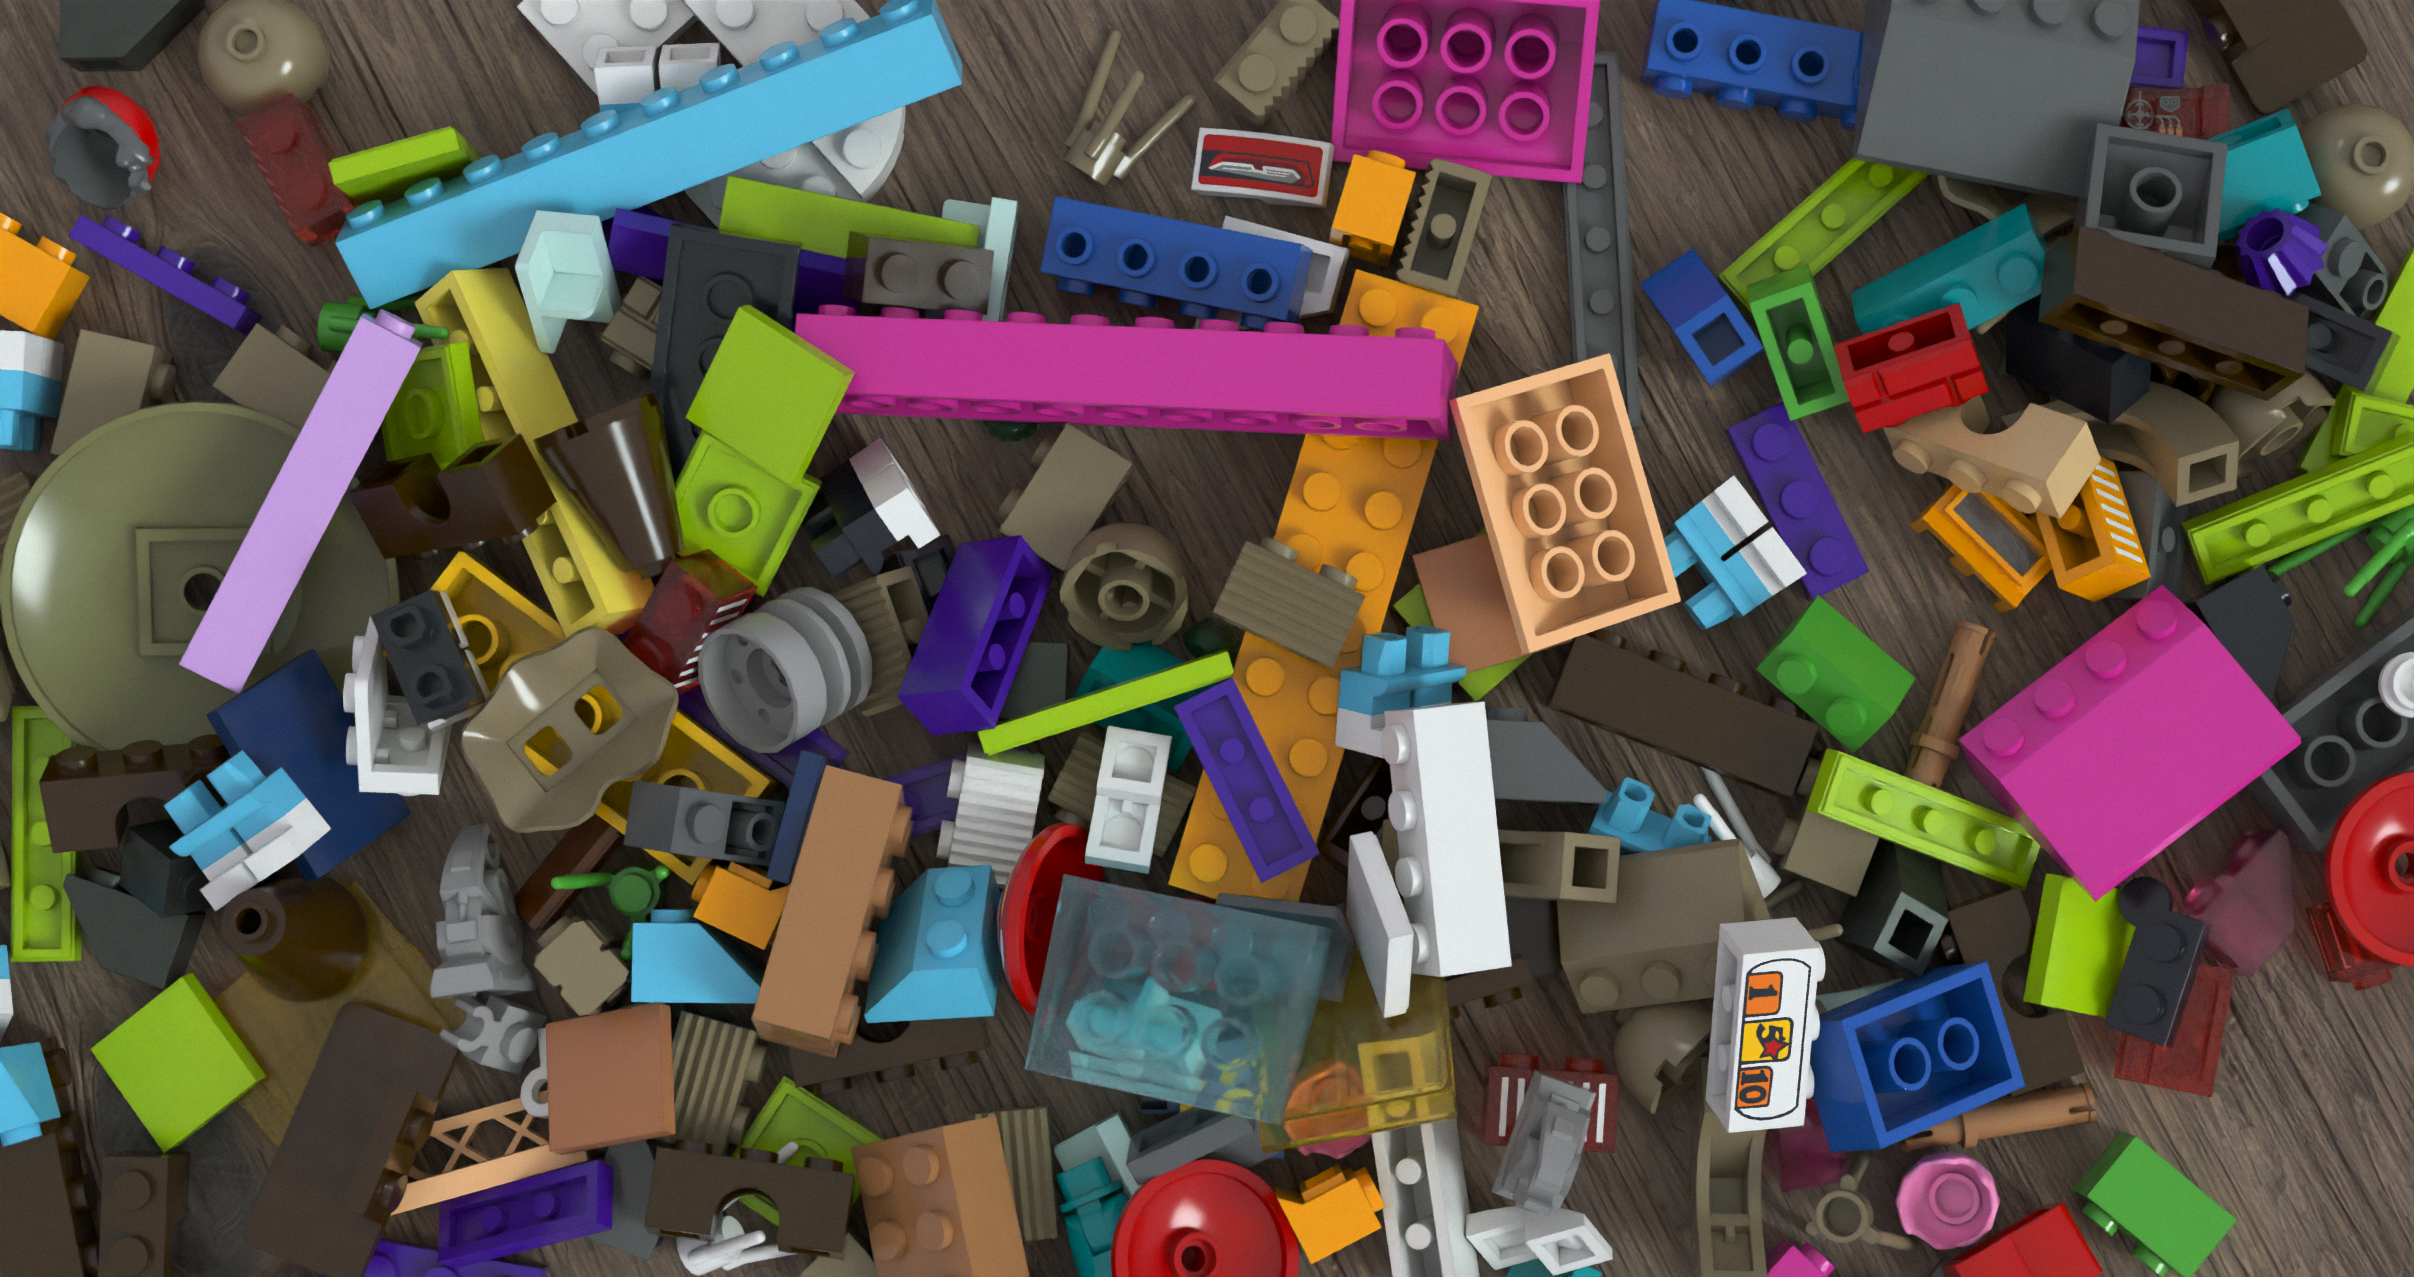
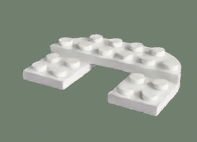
[517,0,905,228]

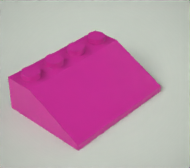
[1331,0,1600,184]
[1959,584,2302,902]

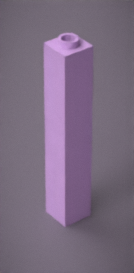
[179,309,423,694]

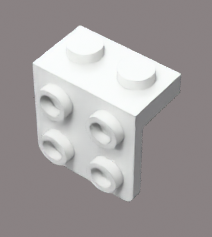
[343,616,452,796]

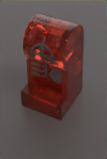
[2119,84,2230,140]

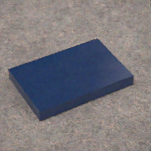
[206,649,412,882]

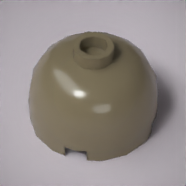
[196,0,330,122]
[2298,103,2414,231]
[2206,368,2336,479]
[1060,521,1190,651]
[1612,998,1714,1114]

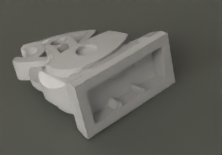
[430,823,536,1000]
[1491,1070,1596,1216]

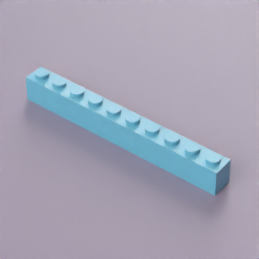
[335,0,962,310]

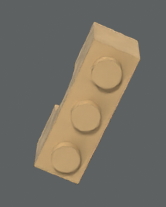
[1883,395,2101,519]

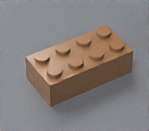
[751,765,914,1059]
[851,1116,1030,1277]

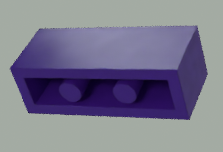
[897,535,1054,735]

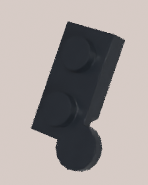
[2104,876,2213,1047]

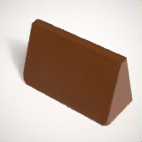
[514,813,625,931]

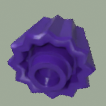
[2235,208,2328,297]

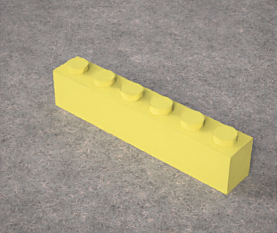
[414,268,662,639]

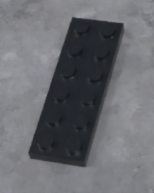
[649,223,803,621]

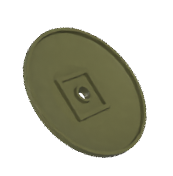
[0,401,400,751]

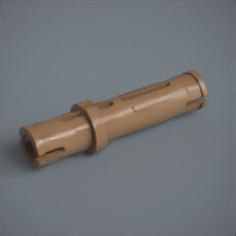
[1903,620,1996,790]
[1899,1082,2096,1153]

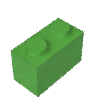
[1747,264,1850,421]
[1756,595,1916,753]
[2072,1131,2237,1277]

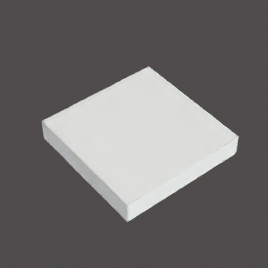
[1346,831,1414,1018]

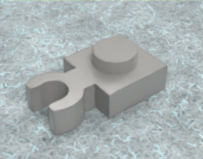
[439,995,547,1075]

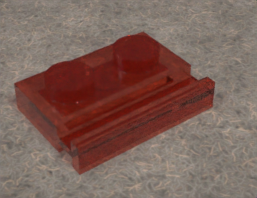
[2114,964,2235,1097]

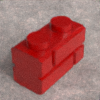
[1834,302,1989,433]

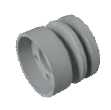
[698,587,872,753]

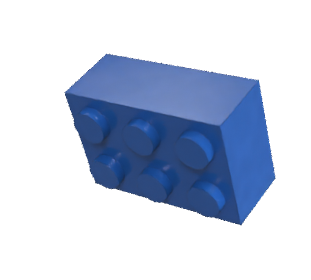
[1810,961,2026,1152]

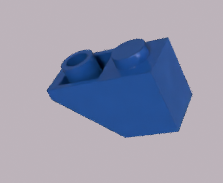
[1640,249,1764,390]

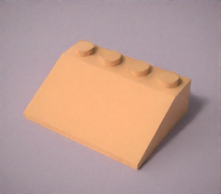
[1449,353,1681,654]

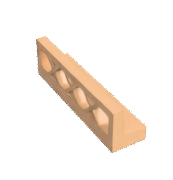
[390,1090,598,1216]

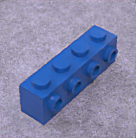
[1640,0,1864,132]
[1040,196,1313,331]

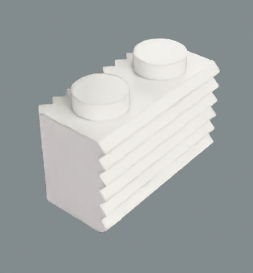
[936,742,1045,889]

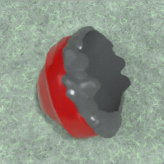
[45,86,161,211]

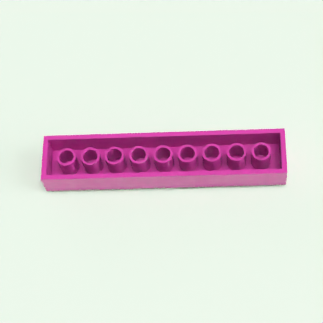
[795,305,1458,441]

